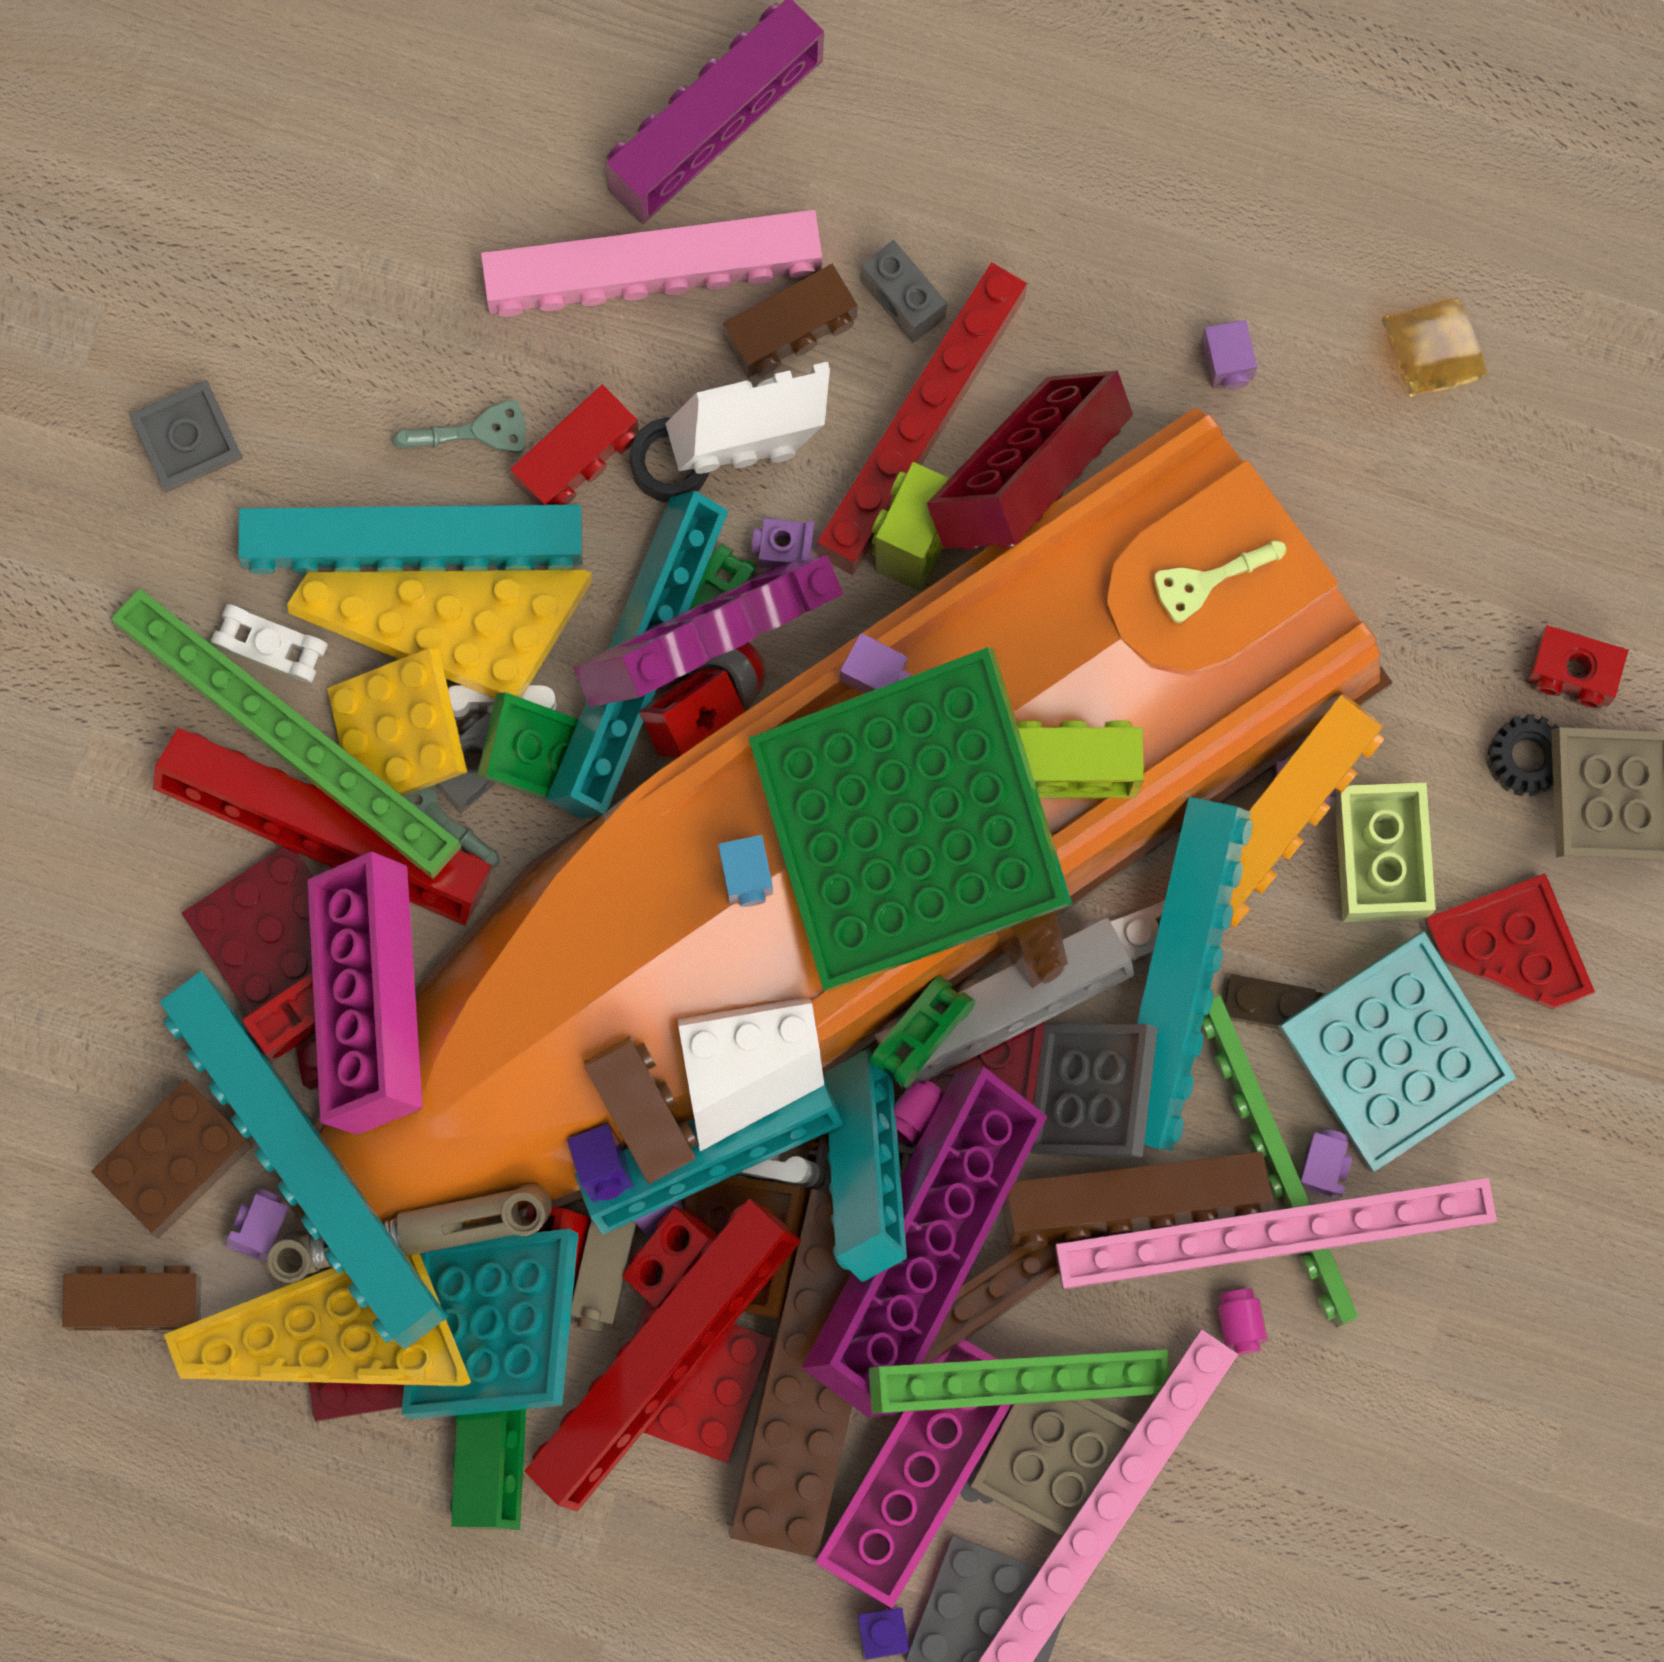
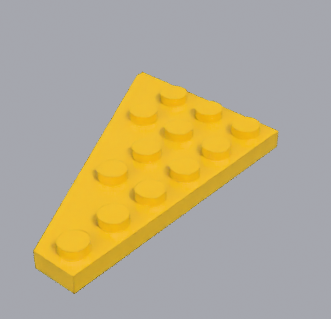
[287,570,592,699]
[164,1252,471,1386]

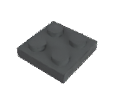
[129,380,243,493]

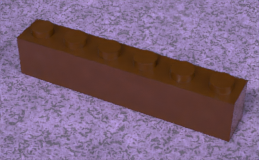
[1002,1152,1273,1250]

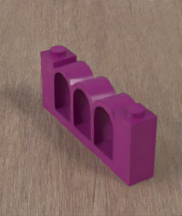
[573,555,844,707]

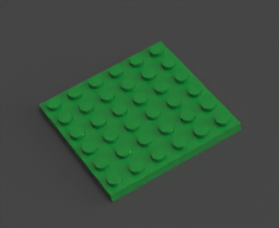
[748,647,1073,991]

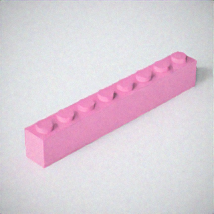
[481,210,822,317]

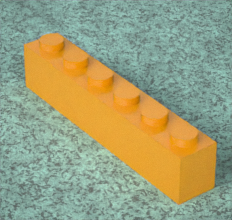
[1230,694,1385,928]

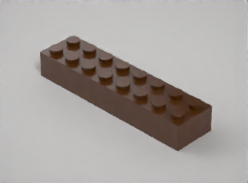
[728,1189,852,1558]

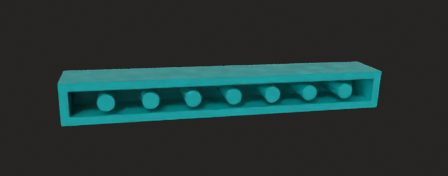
[546,491,729,819]
[239,505,583,575]
[1137,797,1252,1151]

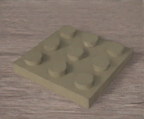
[1551,727,1664,862]
[970,1399,1136,1537]

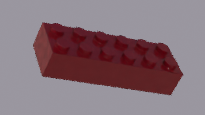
[926,370,1133,551]

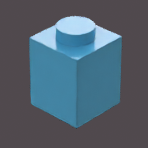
[718,835,773,907]

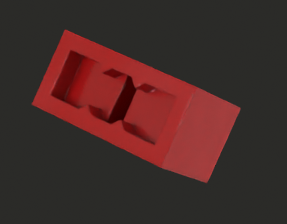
[242,973,316,1063]
[622,1207,718,1308]

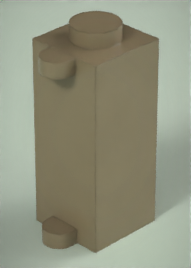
[571,1219,637,1333]

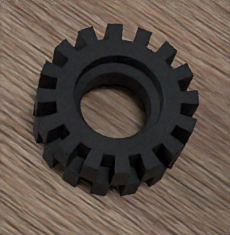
[1487,714,1559,796]

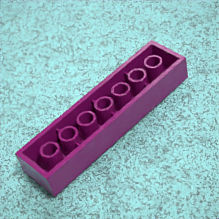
[802,1066,1048,1417]

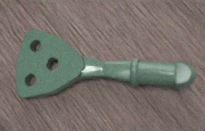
[392,400,526,453]
[404,785,500,869]

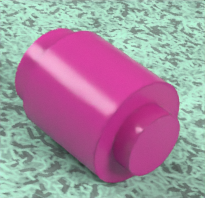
[894,1080,944,1147]
[1217,1288,1268,1356]

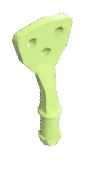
[1153,540,1287,623]

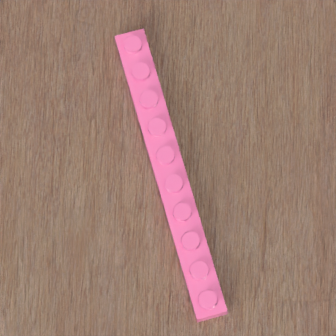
[1055,1178,1497,1290]
[978,1329,1238,1662]

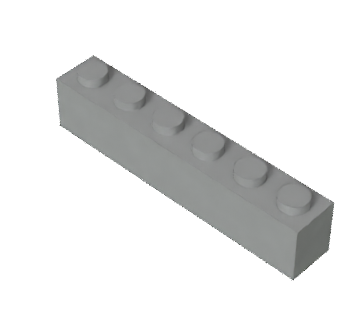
[875,917,1135,1093]

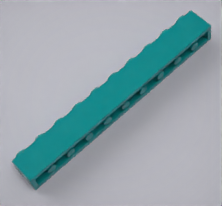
[160,971,448,1349]

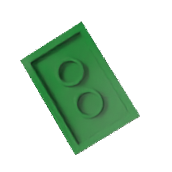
[477,692,579,802]

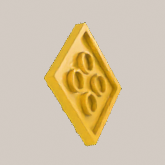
[327,648,467,797]

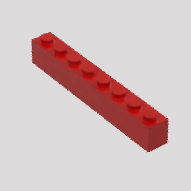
[817,262,1028,576]
[153,728,492,926]
[524,1199,802,1512]

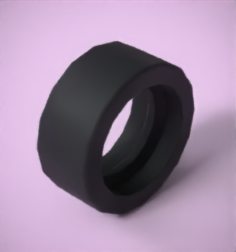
[630,417,709,502]

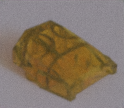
[1382,298,1488,397]

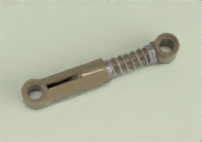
[267,1184,552,1283]

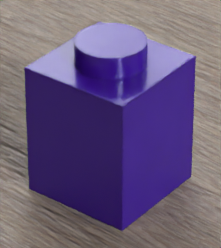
[567,1123,634,1203]
[857,1608,909,1661]

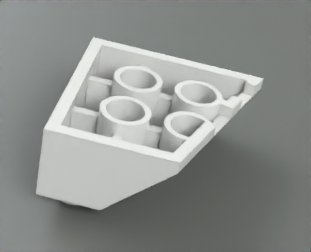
[665,362,830,474]
[677,997,824,1151]

